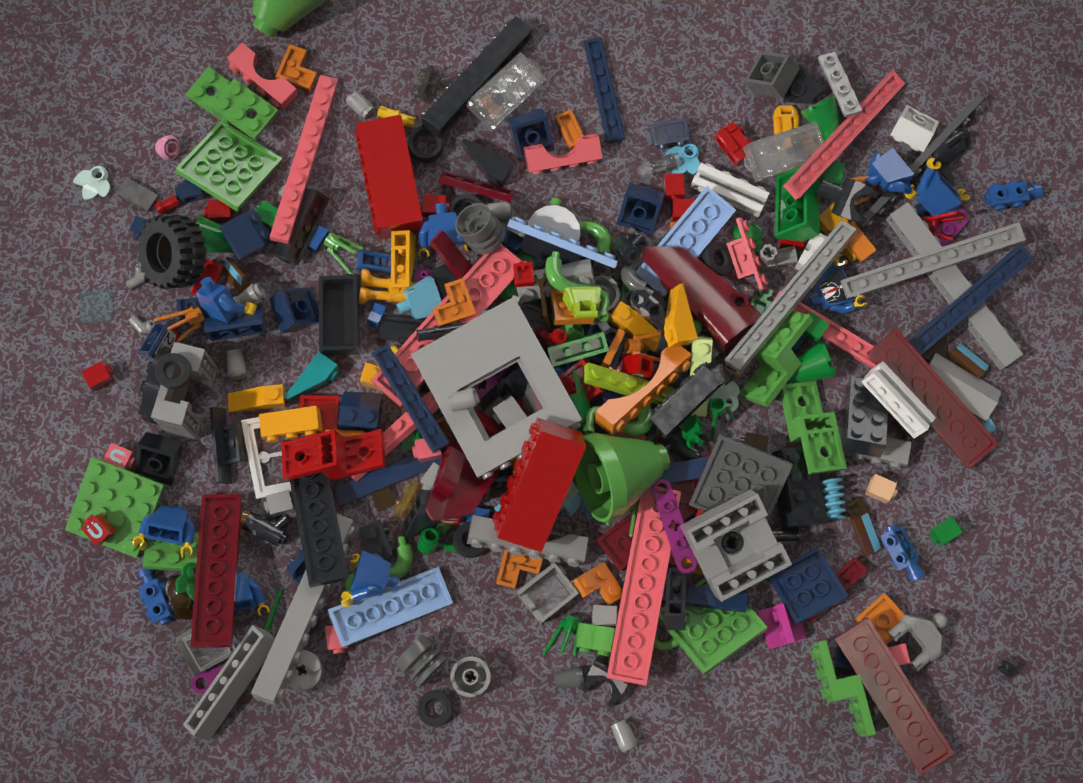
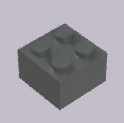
[744,51,800,98]

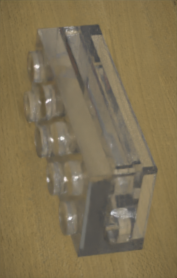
[466,52,547,132]
[743,121,824,183]

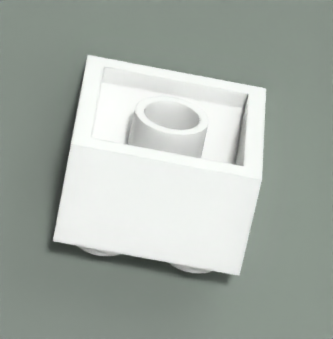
[890,105,939,152]

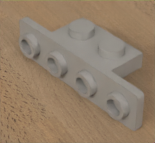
[818,52,862,117]

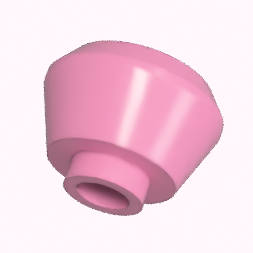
[155,135,180,161]

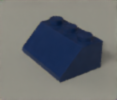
[204,305,268,342]

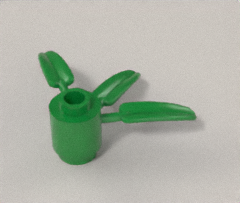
[417,524,472,554]

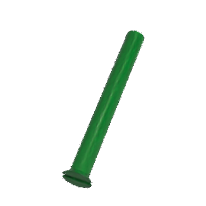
[264,588,284,632]

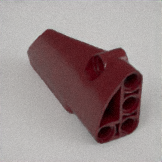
[642,247,762,354]
[425,409,505,521]

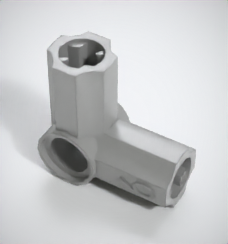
[758,244,798,272]

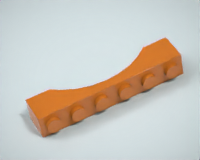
[595,346,691,435]

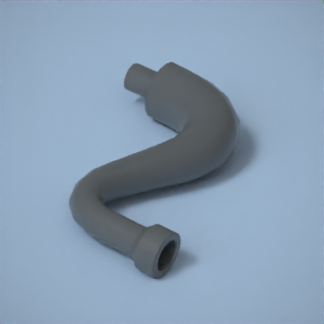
[621,226,654,296]

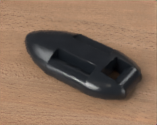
[932,130,971,166]

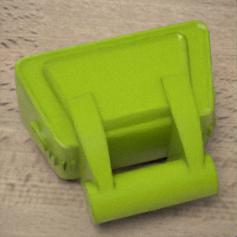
[562,287,601,319]

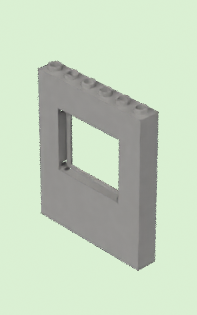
[411,297,583,480]

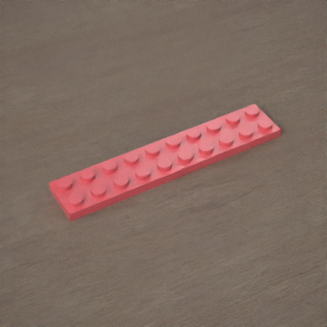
[371,244,521,407]
[607,487,681,686]

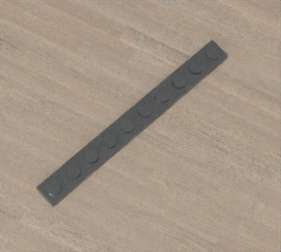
[856,94,984,230]

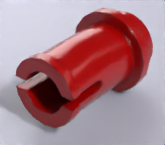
[155,194,180,215]

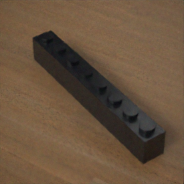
[421,16,533,138]

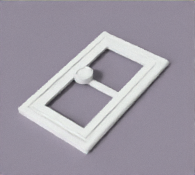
[241,417,292,499]

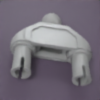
[888,613,948,672]

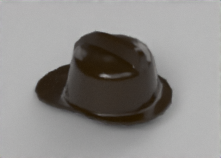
[165,575,194,620]

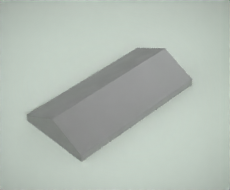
[929,353,1001,422]

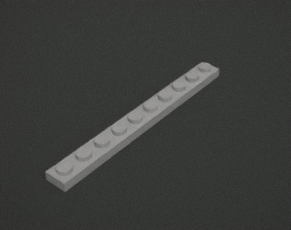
[724,220,857,373]
[840,222,1026,299]

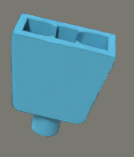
[396,276,442,319]

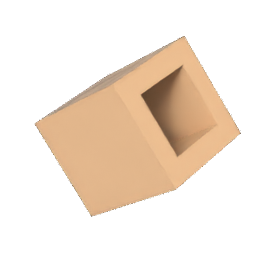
[865,474,898,503]

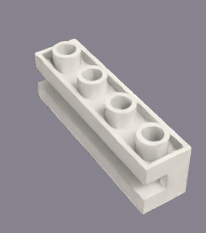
[690,163,769,217]
[861,361,936,438]

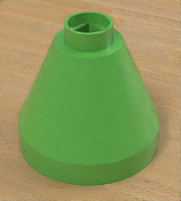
[252,0,327,38]
[574,433,670,522]

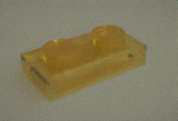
[393,479,420,520]

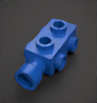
[984,180,1043,211]
[880,524,925,582]
[138,568,176,625]

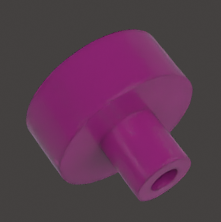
[415,268,434,283]

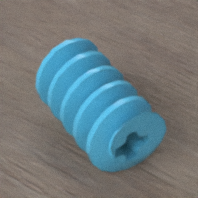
[821,478,847,520]

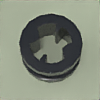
[997,660,1018,678]

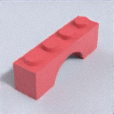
[227,42,298,110]
[524,134,602,174]

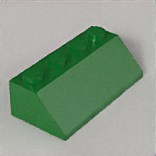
[775,166,820,241]

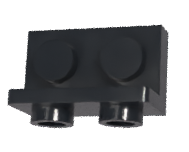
[359,519,396,561]

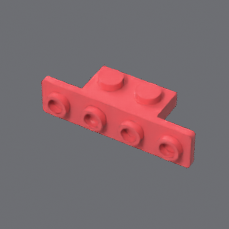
[727,217,768,291]

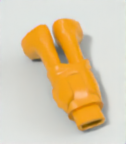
[359,268,416,304]

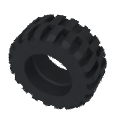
[137,215,207,289]

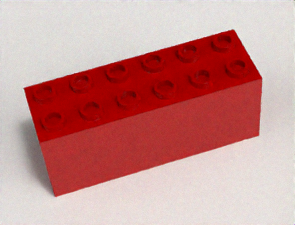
[354,114,423,240]
[492,417,586,553]

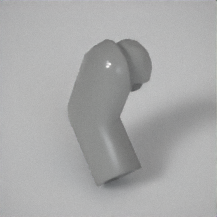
[126,263,146,290]
[129,315,155,334]

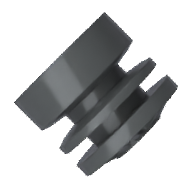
[455,203,506,254]
[394,634,448,688]

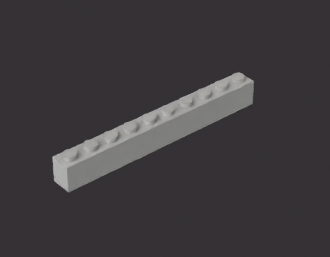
[886,202,1023,370]
[251,514,356,706]

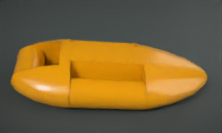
[773,105,800,156]

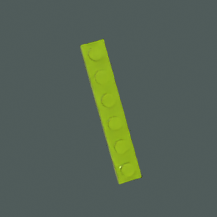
[584,363,677,405]

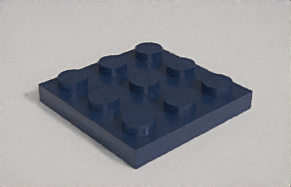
[768,547,848,626]

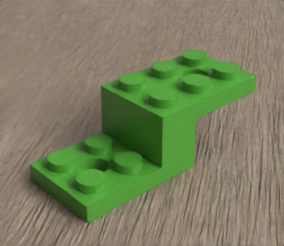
[185,67,279,141]
[738,311,813,407]
[780,381,847,474]
[810,640,876,737]

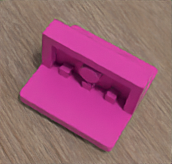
[758,603,806,649]

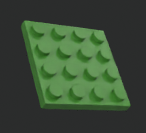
[176,120,282,212]
[65,457,166,558]
[658,578,767,676]

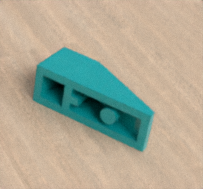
[284,352,339,403]

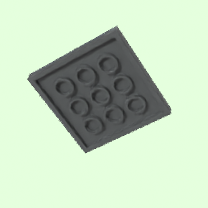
[689,433,793,521]

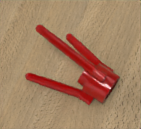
[921,211,964,241]

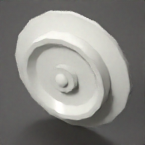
[528,205,580,241]

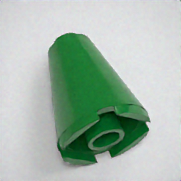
[801,96,842,142]
[196,215,234,253]
[788,341,837,384]

